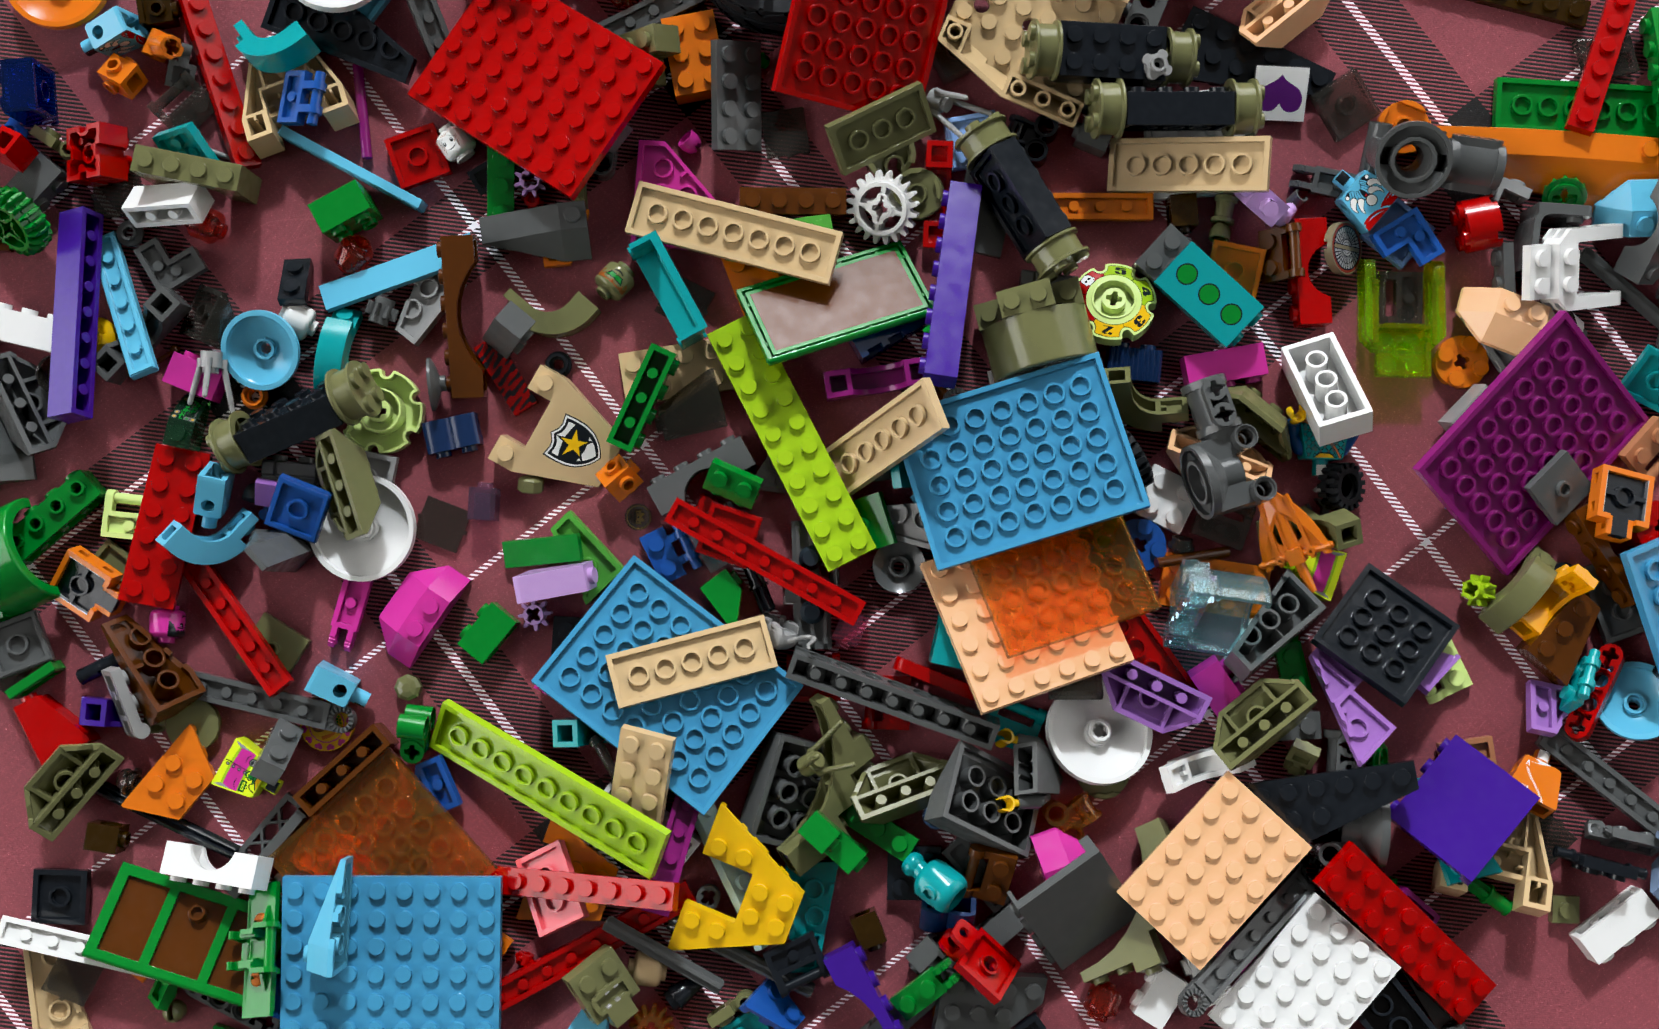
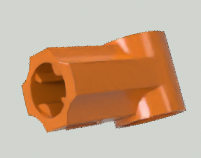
[141,28,184,63]

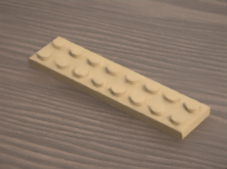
[624,180,844,286]

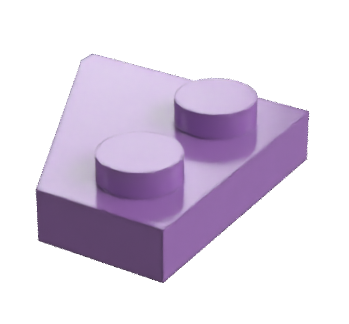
[1525,679,1568,737]

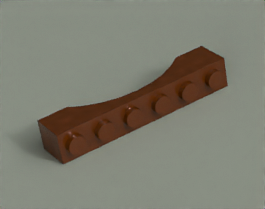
[436,235,488,398]

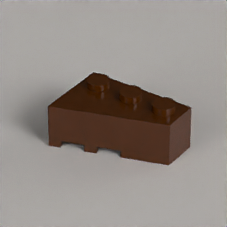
[1515,593,1601,686]

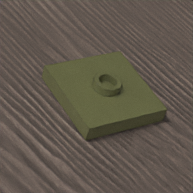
[235,612,312,674]

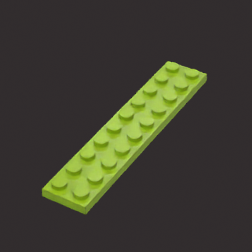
[707,315,877,573]
[429,699,672,880]

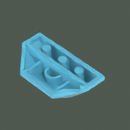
[1591,179,1659,238]

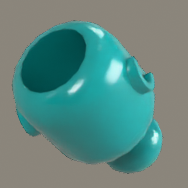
[901,852,967,913]

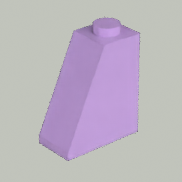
[512,560,598,604]

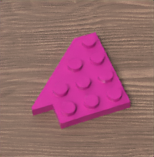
[630,140,716,250]

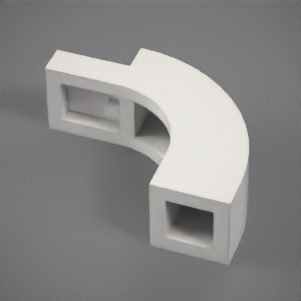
[1159,746,1256,794]

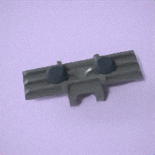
[783,521,840,650]

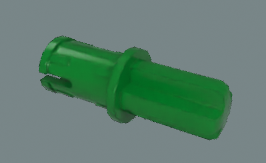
[1468,879,1513,916]

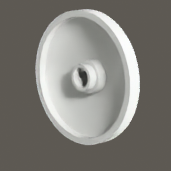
[310,475,417,582]
[1045,678,1153,786]

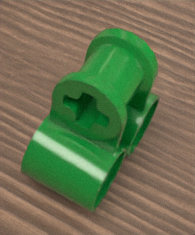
[396,704,436,764]

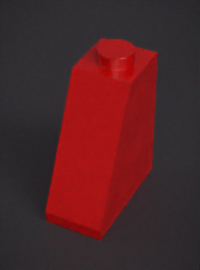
[13,692,101,766]

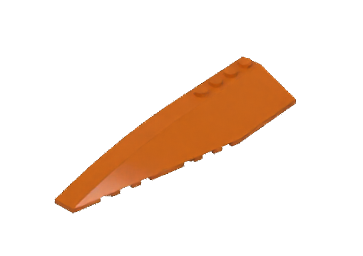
[1413,126,1659,213]

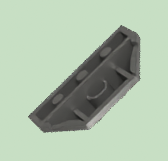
[0,351,66,456]

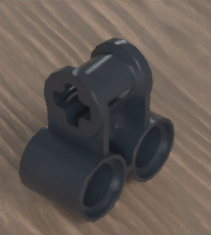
[1008,114,1058,168]

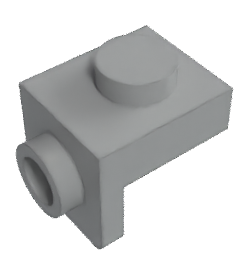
[1491,177,1533,205]

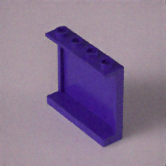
[1390,735,1540,886]

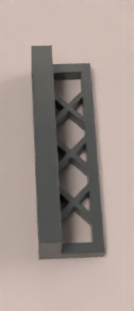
[227,792,309,899]

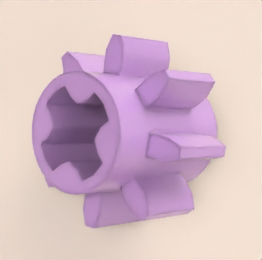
[514,170,546,198]
[518,601,553,631]

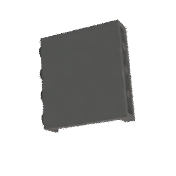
[1007,835,1136,971]

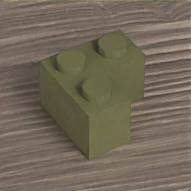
[619,23,681,90]

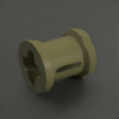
[1210,194,1239,226]

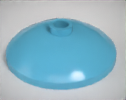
[221,310,301,390]
[1593,661,1659,741]

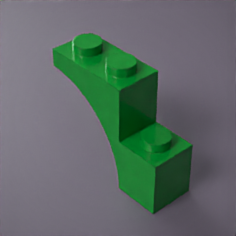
[797,810,869,875]

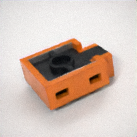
[1586,464,1655,544]
[49,545,126,622]

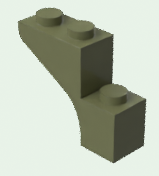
[1256,506,1363,551]

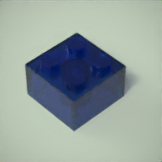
[0,57,59,127]

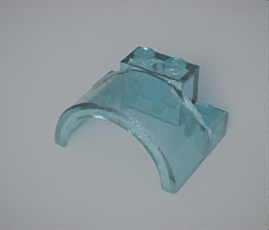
[1163,559,1272,656]

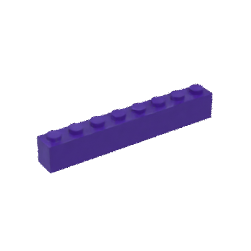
[918,180,982,389]
[47,206,104,424]

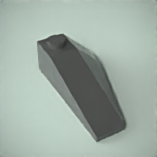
[479,200,592,262]

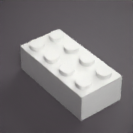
[1281,332,1373,447]

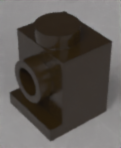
[136,0,182,32]

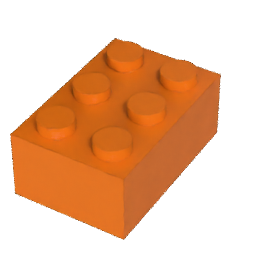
[661,9,719,105]

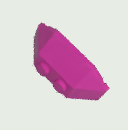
[379,565,471,668]
[1030,827,1085,881]

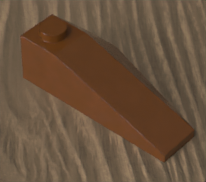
[101,614,207,726]

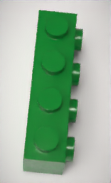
[606,343,680,453]
[12,470,107,565]

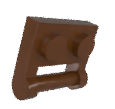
[1258,222,1305,284]
[964,843,1018,906]

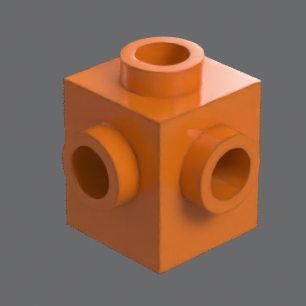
[97,53,148,100]
[595,454,644,503]

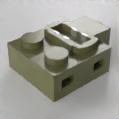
[562,944,640,1029]

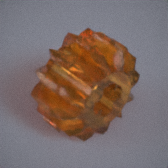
[629,1003,675,1029]

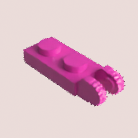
[328,579,374,652]

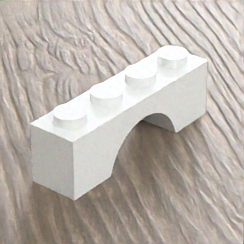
[160,840,274,895]

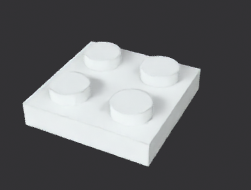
[1133,464,1193,535]

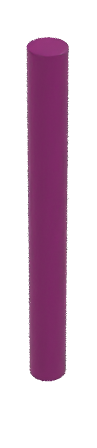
[352,63,373,160]

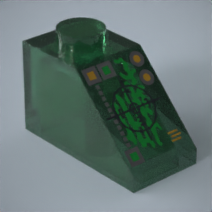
[162,394,212,452]

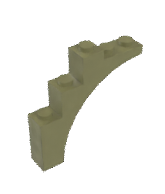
[776,693,875,877]
[1080,818,1171,986]

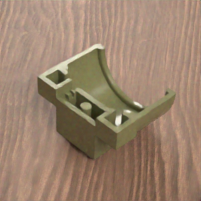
[973,276,1098,383]

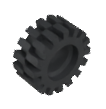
[1317,462,1366,511]

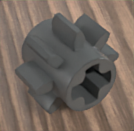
[365,295,399,327]

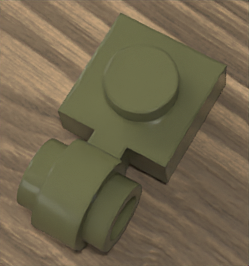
[29,125,71,161]
[1282,738,1322,776]
[706,989,753,1029]

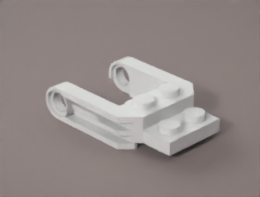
[1521,223,1623,311]

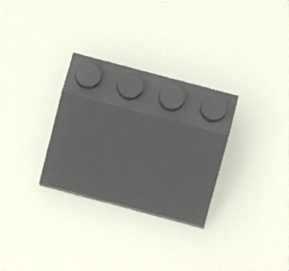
[739,729,823,846]
[924,740,1039,859]

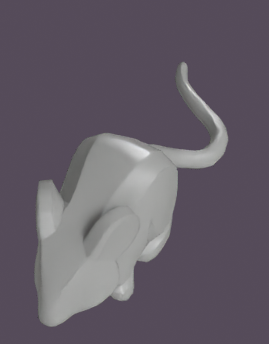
[762,613,817,650]

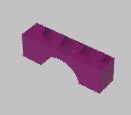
[823,356,925,402]

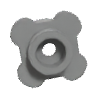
[1142,49,1173,80]

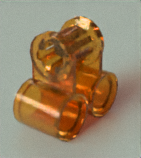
[1042,791,1103,840]

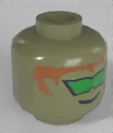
[595,261,634,301]

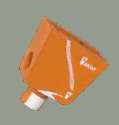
[1508,749,1561,819]

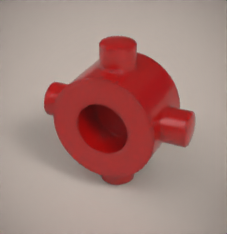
[521,191,544,209]
[695,493,718,514]
[515,951,535,966]

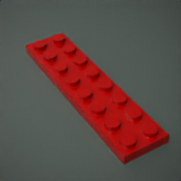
[1312,841,1496,1025]

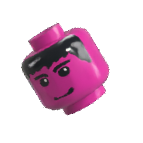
[148,606,186,644]

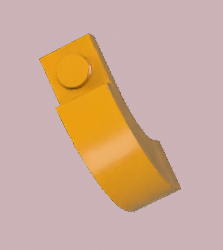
[1509,564,1599,641]

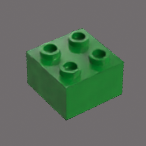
[307,179,383,243]

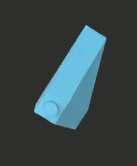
[303,856,353,978]

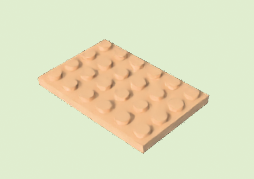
[1116,771,1312,970]

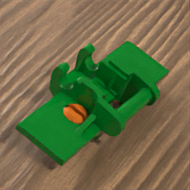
[226,881,282,1019]

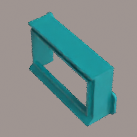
[627,230,708,350]

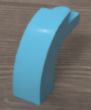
[155,507,259,565]

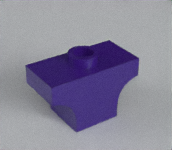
[79,696,123,727]

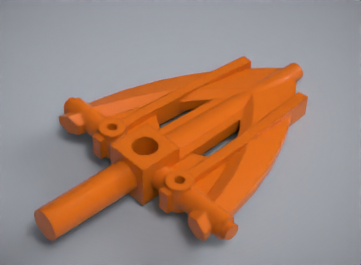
[1258,492,1335,593]

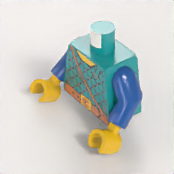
[1286,405,1359,476]

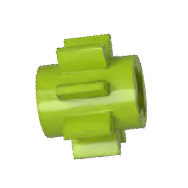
[1461,574,1497,607]

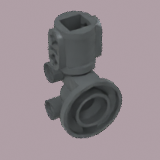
[1358,120,1507,199]
[1180,373,1277,520]
[1312,729,1391,868]

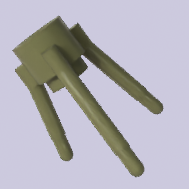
[797,720,856,777]

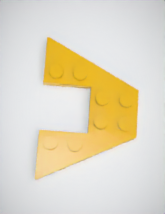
[668,801,805,950]

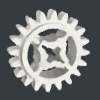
[846,170,920,245]

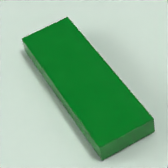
[502,533,584,568]

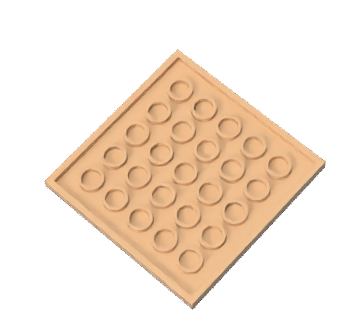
[920,530,1134,716]

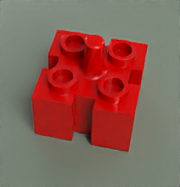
[66,121,132,187]

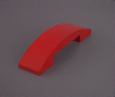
[923,140,953,248]

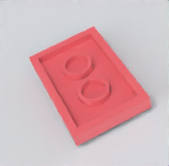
[515,840,589,938]

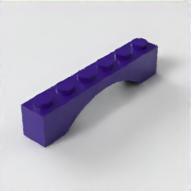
[823,940,904,1029]

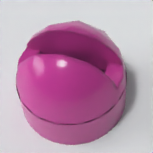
[678,130,701,154]

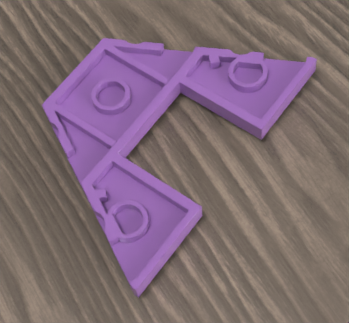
[1308,648,1461,767]

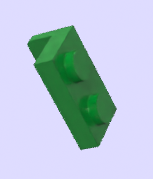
[702,458,764,509]

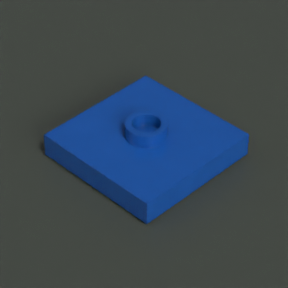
[264,473,334,544]

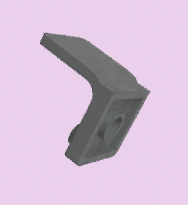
[1514,202,1592,275]

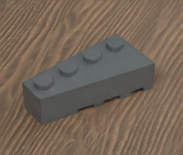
[1223,568,1327,682]

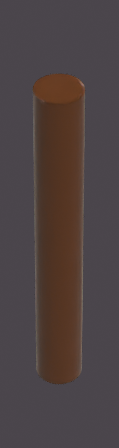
[1154,546,1231,568]

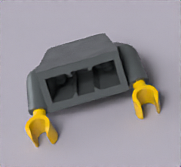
[995,728,1063,813]

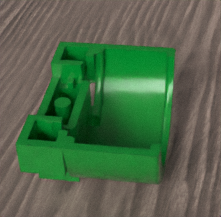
[0,498,60,622]

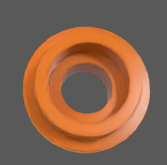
[241,386,269,410]

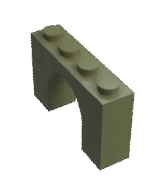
[130,144,262,205]

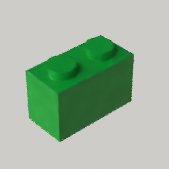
[457,602,521,664]

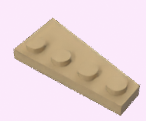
[23,949,93,1029]

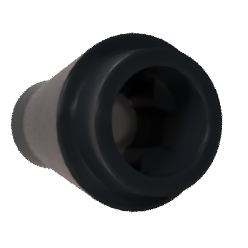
[663,978,703,1011]

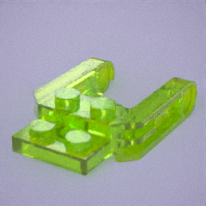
[1357,259,1446,379]

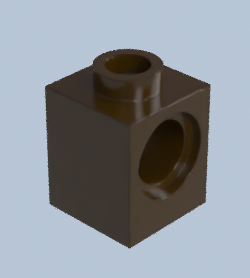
[1165,193,1199,235]
[83,819,131,855]
[850,906,887,952]

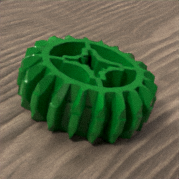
[0,185,53,256]

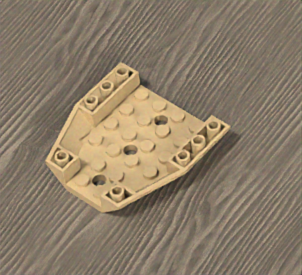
[937,0,1129,129]

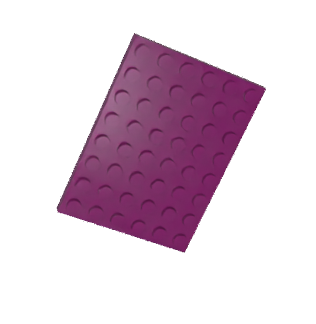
[1412,310,1649,576]

